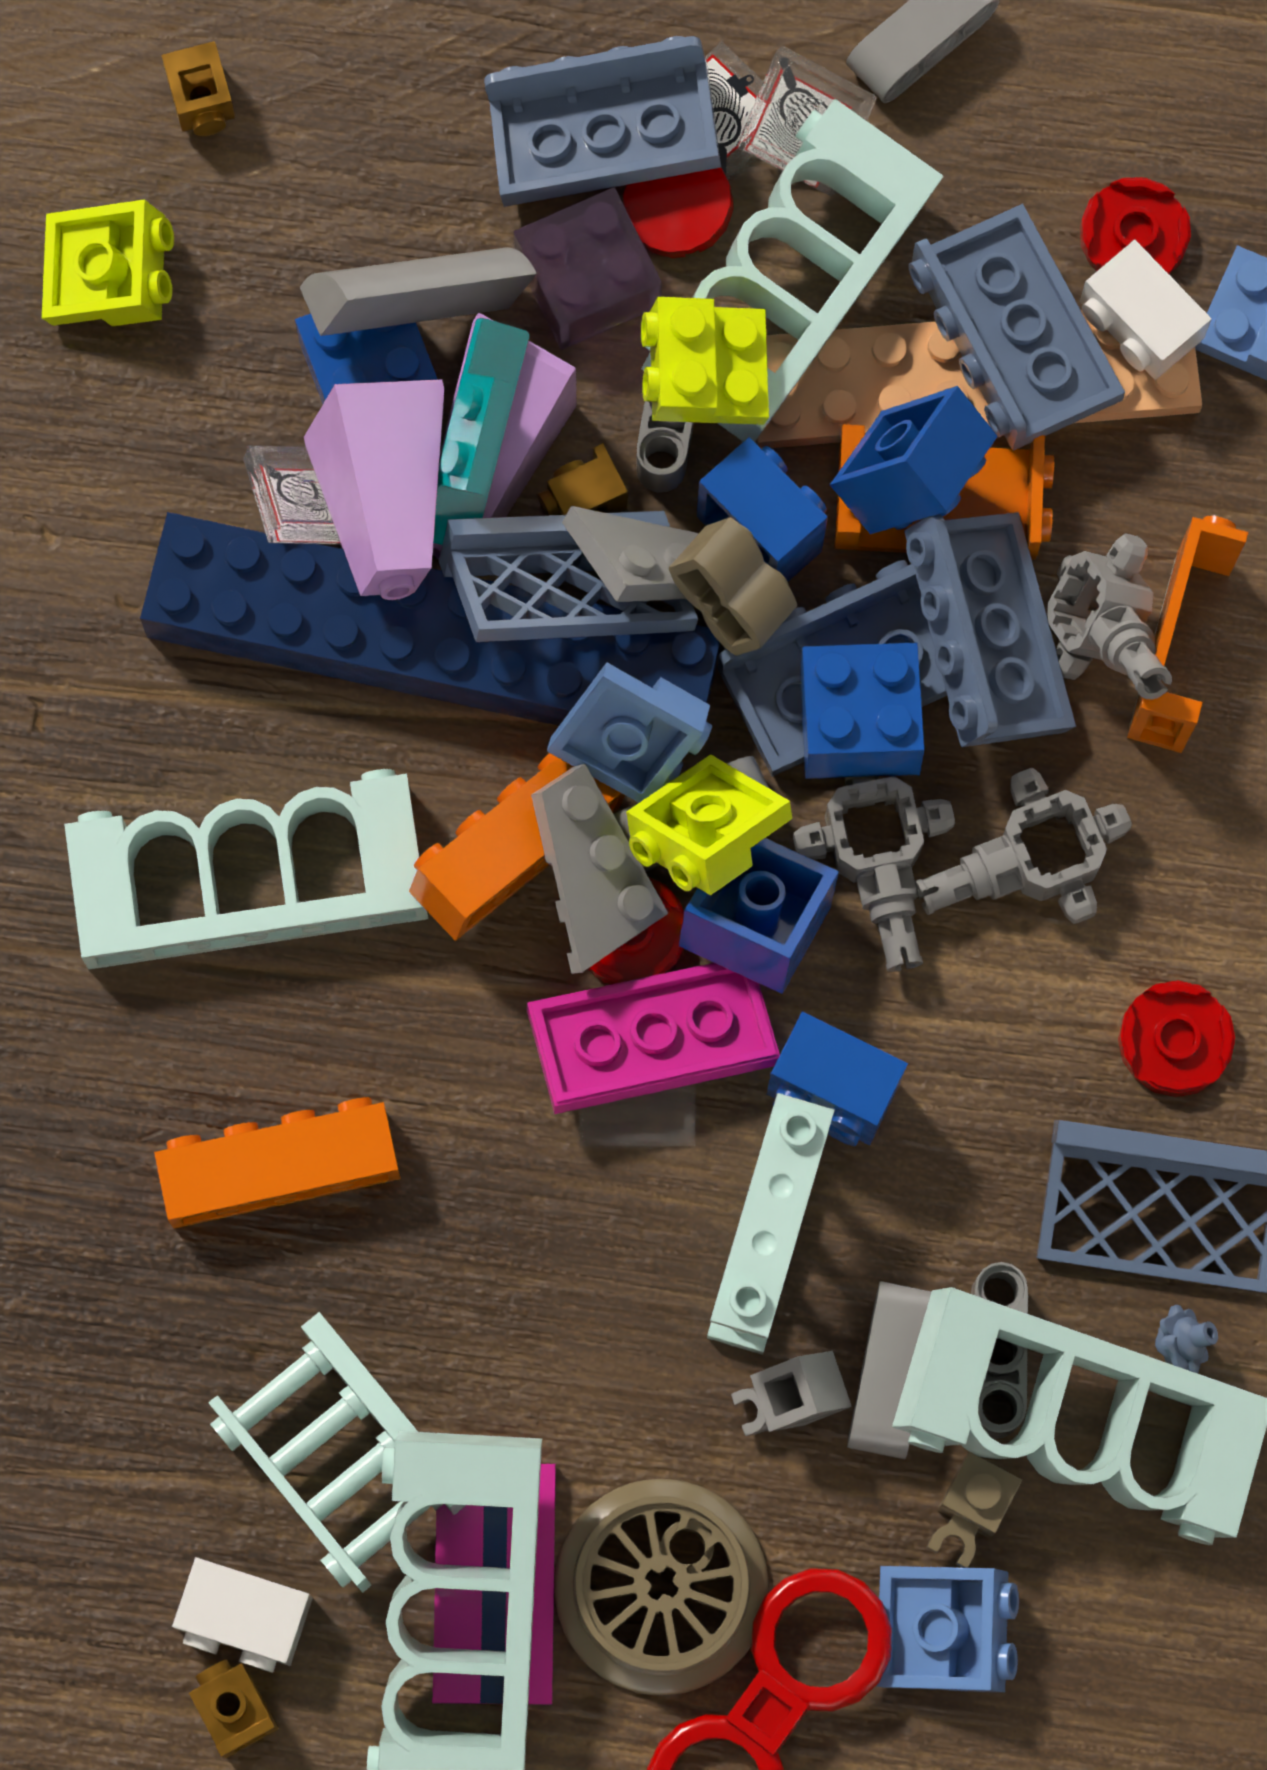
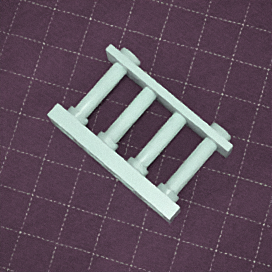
[707,1093,834,1355]
[208,1312,466,1593]

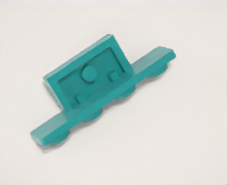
[433,318,529,545]

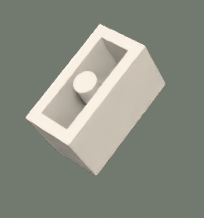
[1079,240,1212,380]
[172,1557,313,1673]

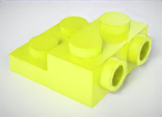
[42,199,174,326]
[641,297,769,425]
[626,754,792,896]

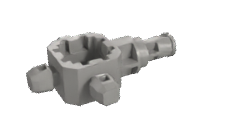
[1047,533,1172,699]
[915,768,1132,924]
[793,776,955,972]

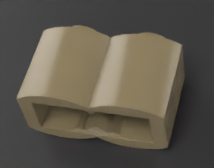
[669,517,797,656]

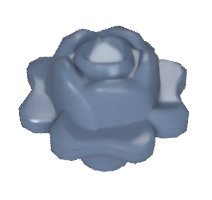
[1155,1305,1218,1374]

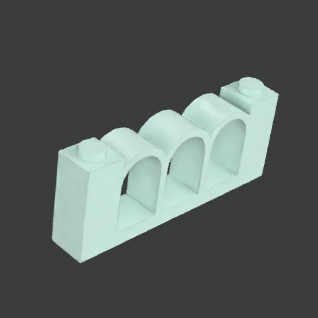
[641,99,944,442]
[64,769,429,970]
[892,1287,1267,1545]
[367,1431,542,1770]

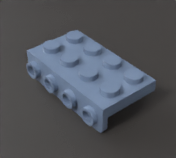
[484,36,721,207]
[909,204,1125,451]
[904,512,1076,747]
[717,560,947,777]

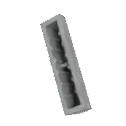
[300,247,537,336]

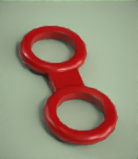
[646,1568,892,1770]

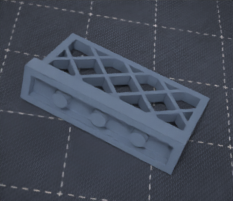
[439,511,698,642]
[1036,1120,1267,1293]

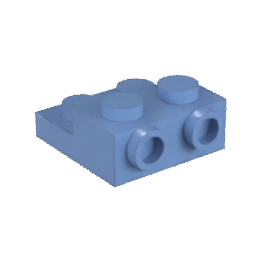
[1195,245,1267,380]
[547,663,712,803]
[876,1566,1019,1693]

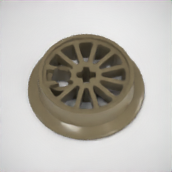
[554,1479,769,1696]

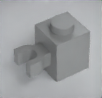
[731,1351,852,1436]

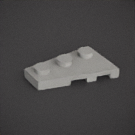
[562,506,699,602]
[531,764,668,974]

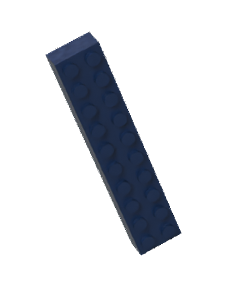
[140,512,721,756]

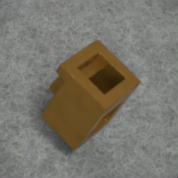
[162,41,235,136]
[537,443,628,516]
[189,1659,279,1758]

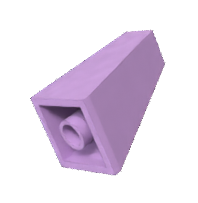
[432,313,577,560]
[304,380,444,600]

